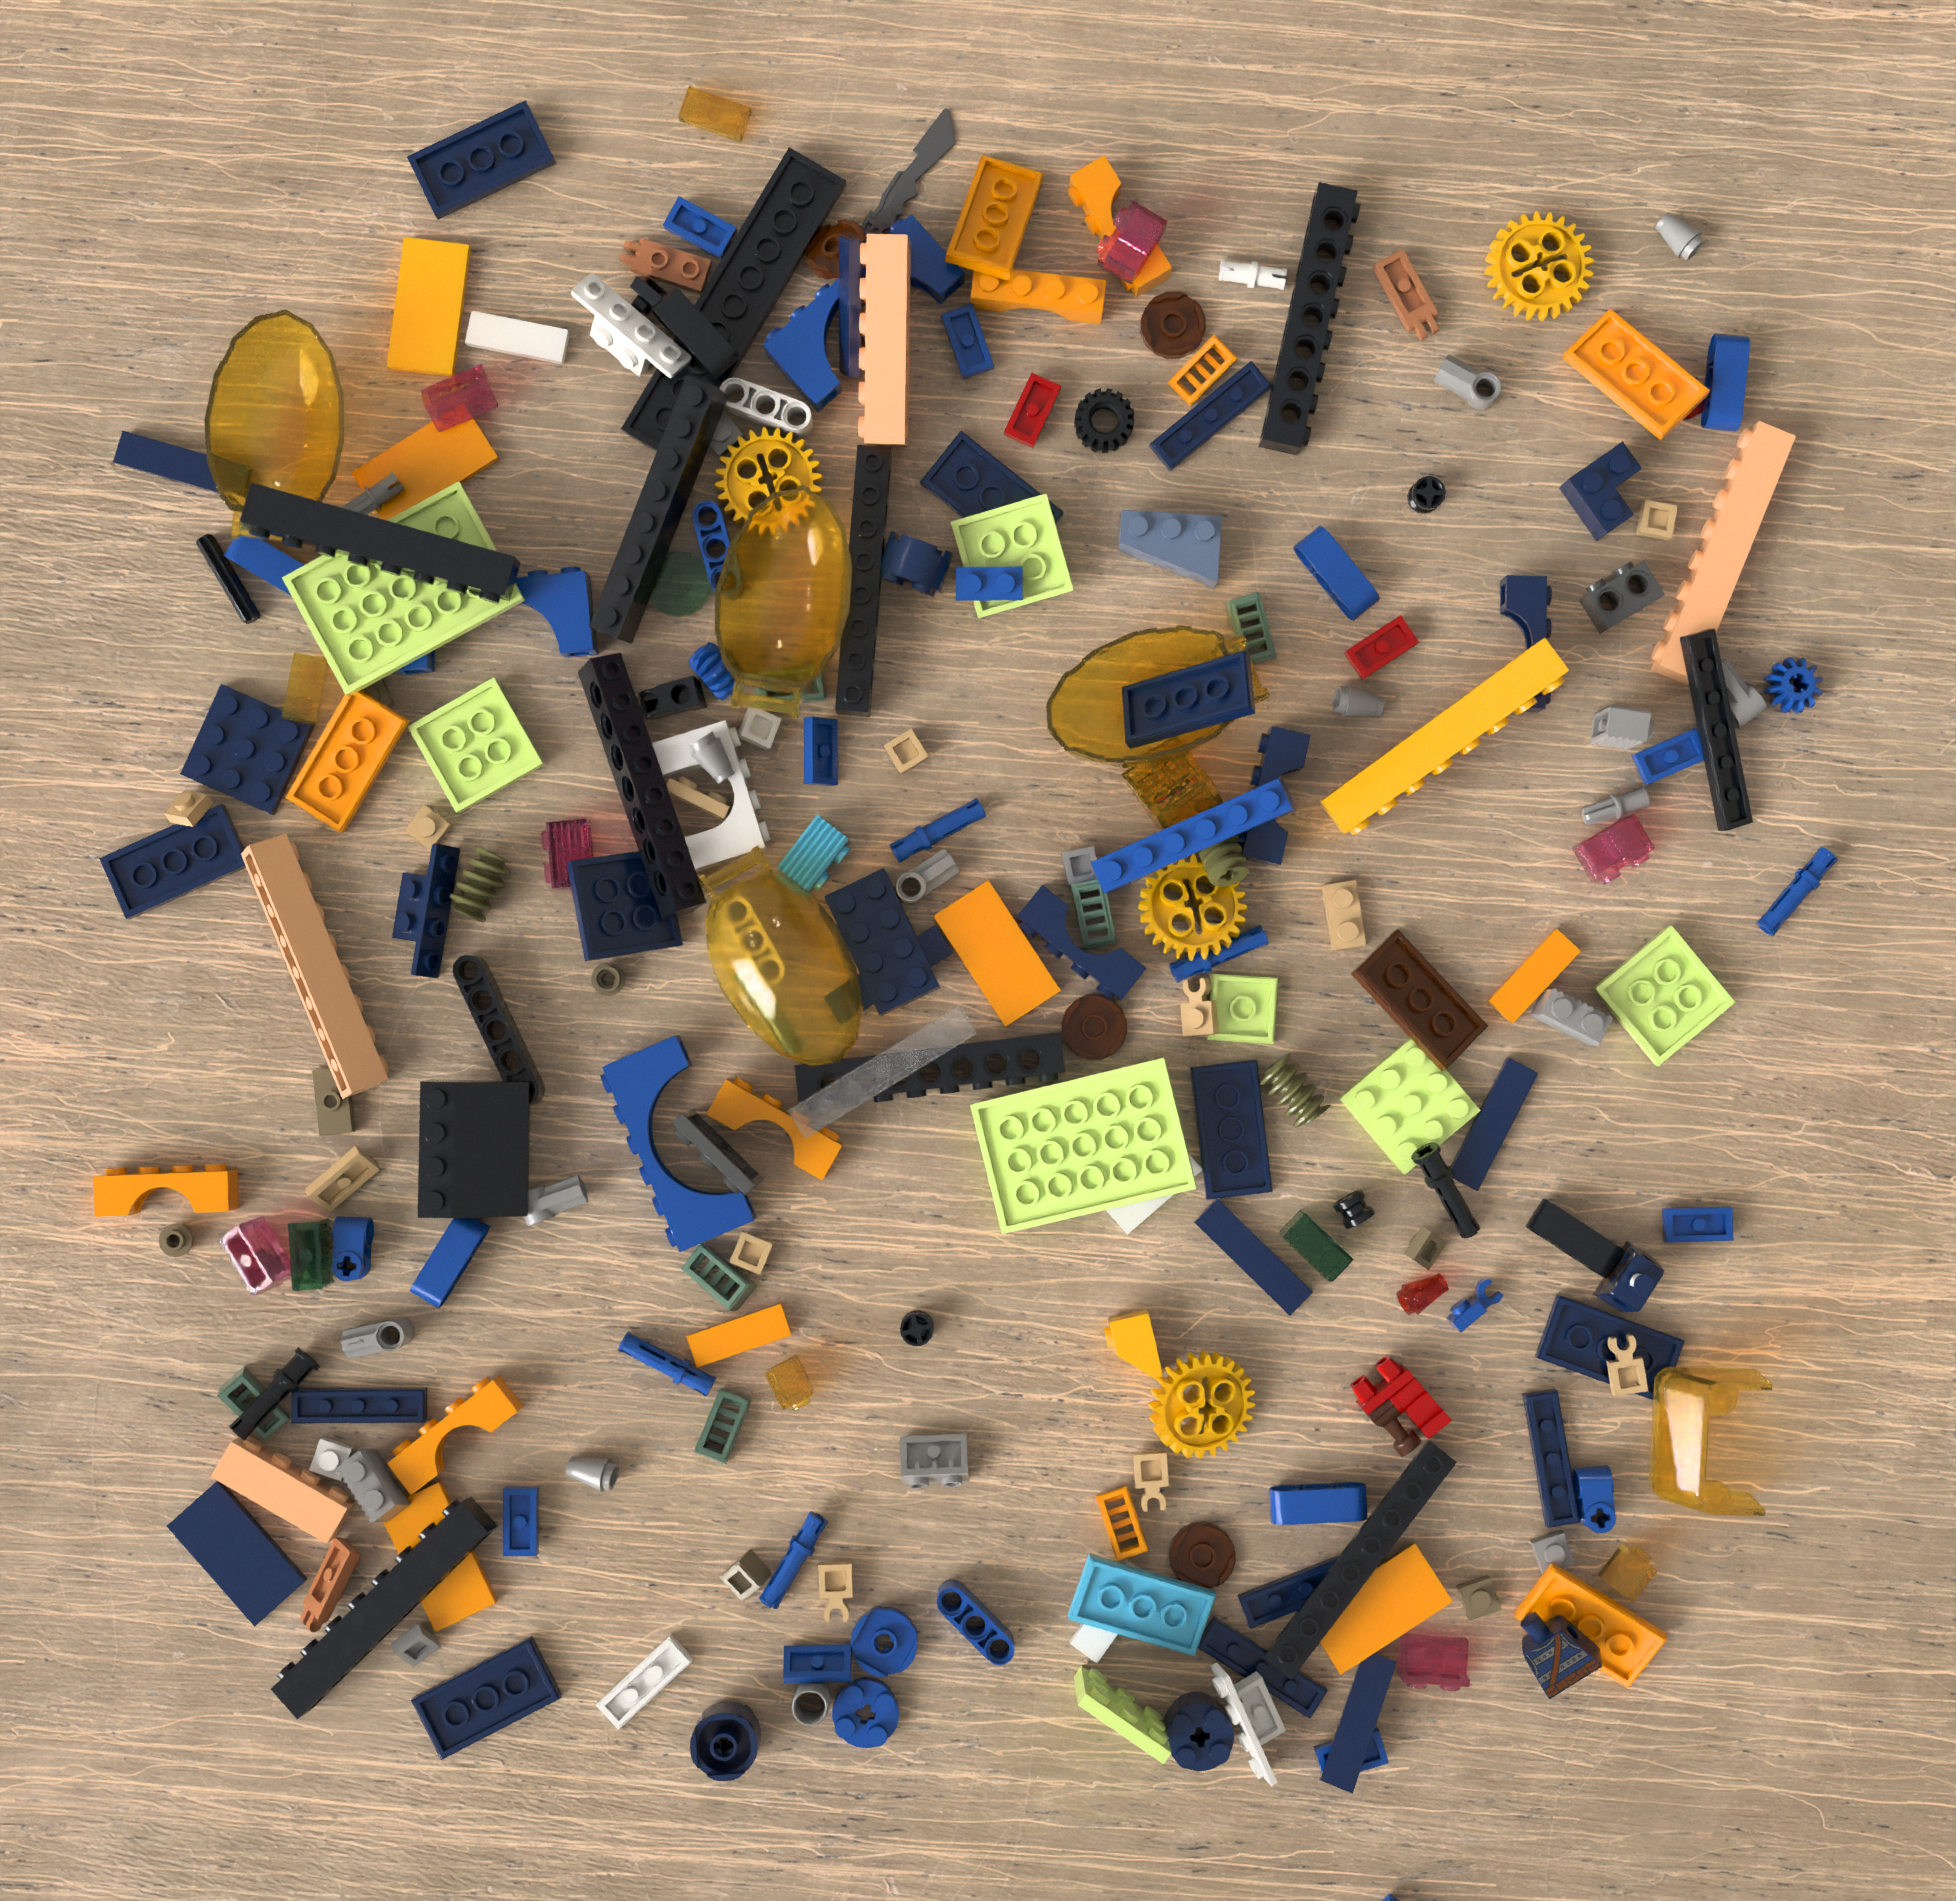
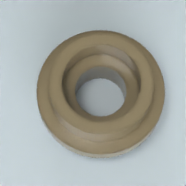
[591,963,625,996]
[159,1223,194,1257]

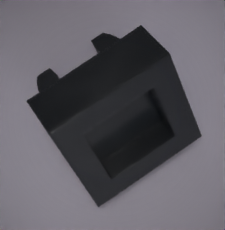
[630,276,668,315]

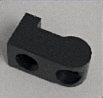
[638,676,707,720]

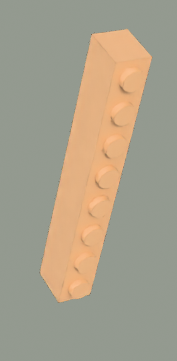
[1651,421,1796,685]
[241,833,388,1099]

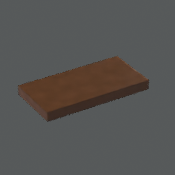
[1351,929,1488,1071]

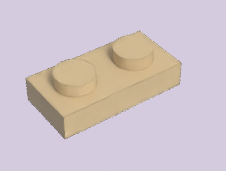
[666,777,731,821]
[1322,880,1367,951]
[305,1145,380,1213]

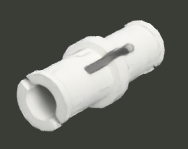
[1218,259,1287,290]

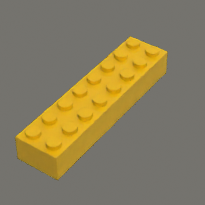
[1319,638,1569,835]

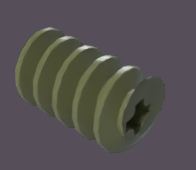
[1199,835,1250,887]
[449,846,511,922]
[1260,1053,1331,1128]

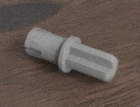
[341,472,405,515]
[1581,787,1650,825]

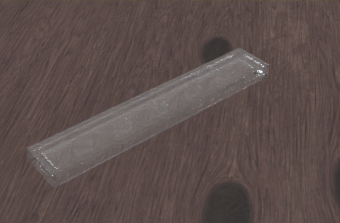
[787,1005,977,1139]

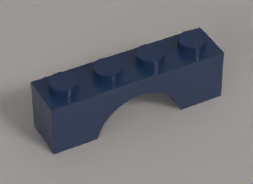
[1500,575,1552,713]
[1237,726,1311,867]
[1017,885,1147,1001]

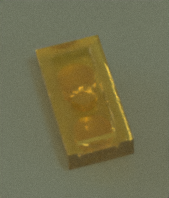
[678,86,752,142]
[282,652,328,725]

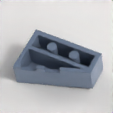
[1118,509,1222,589]

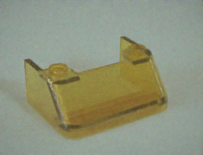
[1649,1367,1772,1516]

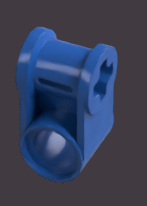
[332,1216,374,1281]
[1573,1465,1616,1534]

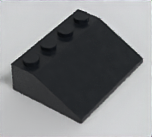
[418,1079,531,1218]

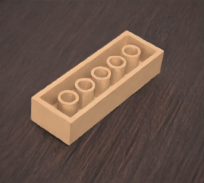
[858,234,911,446]

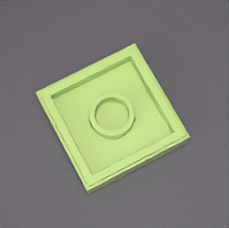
[1207,974,1278,1044]

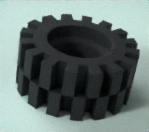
[1074,388,1135,453]

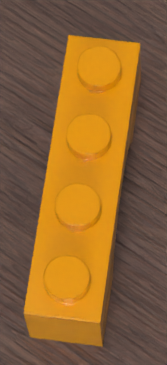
[1067,155,1172,298]
[970,269,1106,324]
[706,1077,844,1181]
[93,1163,239,1217]
[387,1375,524,1495]

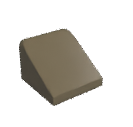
[720,1550,772,1602]

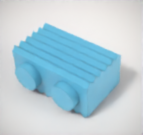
[777,815,851,893]

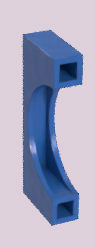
[763,214,965,412]
[395,567,598,676]
[1090,778,1296,893]
[600,1035,757,1252]

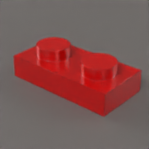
[1004,372,1061,448]
[1344,615,1419,680]

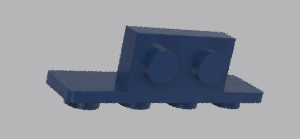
[392,843,460,978]

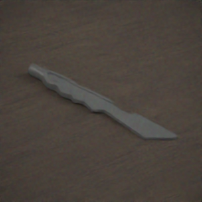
[861,109,955,235]

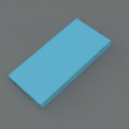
[1067,1553,1216,1656]

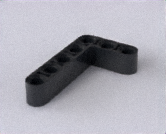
[452,955,545,1106]

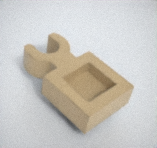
[1180,978,1219,1037]
[1606,1334,1648,1396]
[1133,1450,1169,1512]
[818,1561,853,1622]

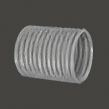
[792,1683,831,1726]

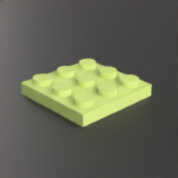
[951,493,1074,619]
[407,677,545,814]
[1592,925,1736,1066]
[1339,1038,1481,1175]
[1074,1666,1172,1764]

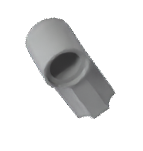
[1433,354,1501,410]
[1722,659,1767,729]
[896,848,960,904]
[524,1175,589,1226]
[341,1317,414,1359]

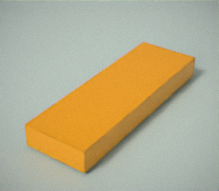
[1487,929,1581,1023]
[686,1302,792,1368]

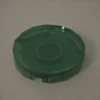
[650,551,711,618]

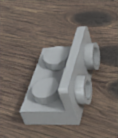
[900,1433,969,1489]

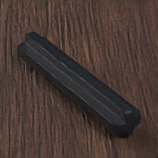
[196,534,260,624]

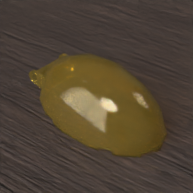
[204,310,345,541]
[714,485,853,719]
[1046,625,1270,768]
[698,846,863,1066]

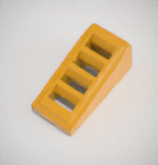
[1167,334,1238,407]
[1096,1486,1149,1562]

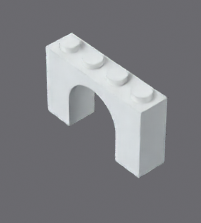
[652,720,771,872]

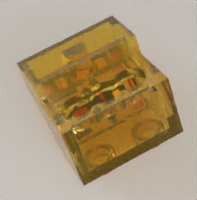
[1121,737,1224,831]

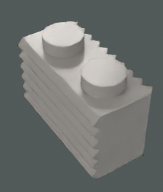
[1590,705,1654,750]
[1530,988,1612,1046]
[336,1448,410,1522]

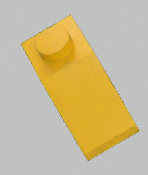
[1103,1309,1164,1380]

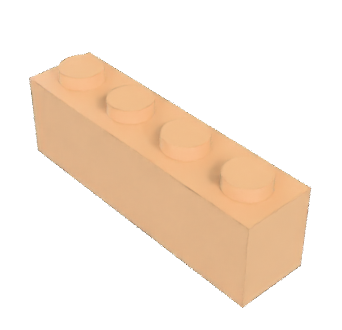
[211,1436,356,1544]

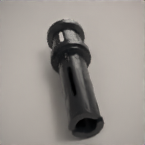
[1411,1142,1480,1239]
[229,1347,321,1441]

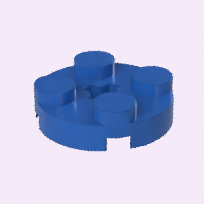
[851,1606,918,1677]
[832,1677,899,1748]

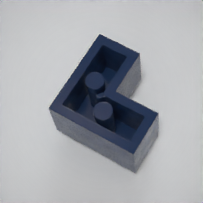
[1559,441,1642,541]

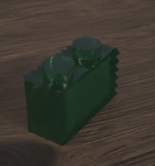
[1280,1210,1353,1282]
[288,1218,335,1291]

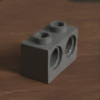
[1579,561,1665,634]

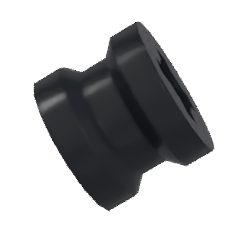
[1407,476,1446,514]
[1333,1189,1375,1229]
[900,1310,934,1346]

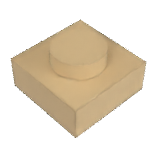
[1636,500,1678,541]
[883,728,929,775]
[164,790,214,827]
[404,805,453,851]
[729,1230,774,1275]

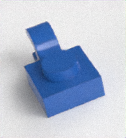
[1447,1278,1503,1332]

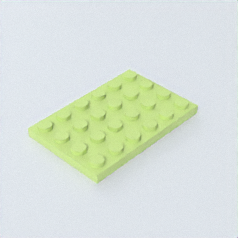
[282,481,525,696]
[970,1057,1197,1234]

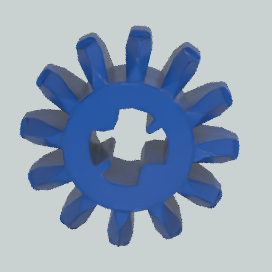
[689,642,743,700]
[1763,657,1824,714]

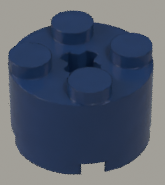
[879,531,954,597]
[1163,1692,1234,1771]
[690,1701,761,1781]

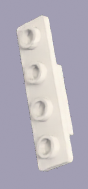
[571,273,691,378]
[1211,1662,1286,1786]

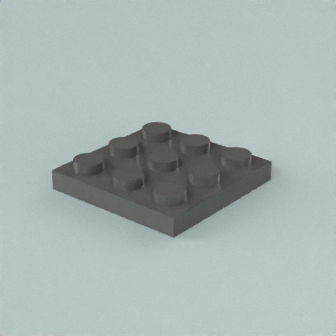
[672,1109,764,1195]

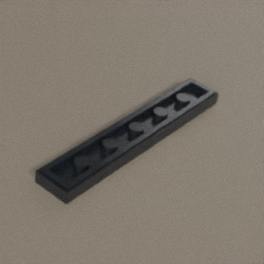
[1680,628,1753,831]

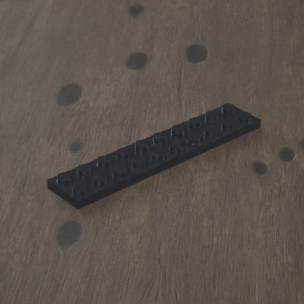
[621,147,846,452]

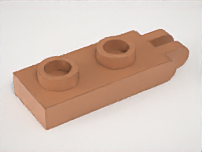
[619,238,712,294]
[1372,249,1439,341]
[300,1537,361,1632]

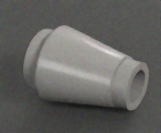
[1655,212,1706,261]
[1332,684,1384,717]
[690,732,735,784]
[566,1456,619,1492]

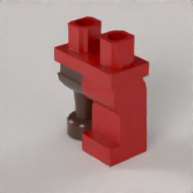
[1350,1355,1452,1457]

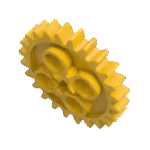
[1484,211,1594,322]
[715,427,823,536]
[1138,854,1247,961]
[1148,1350,1256,1459]

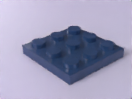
[180,684,315,815]
[567,851,683,962]

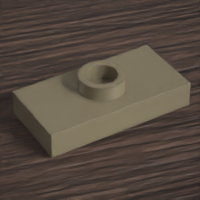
[312,1068,355,1136]

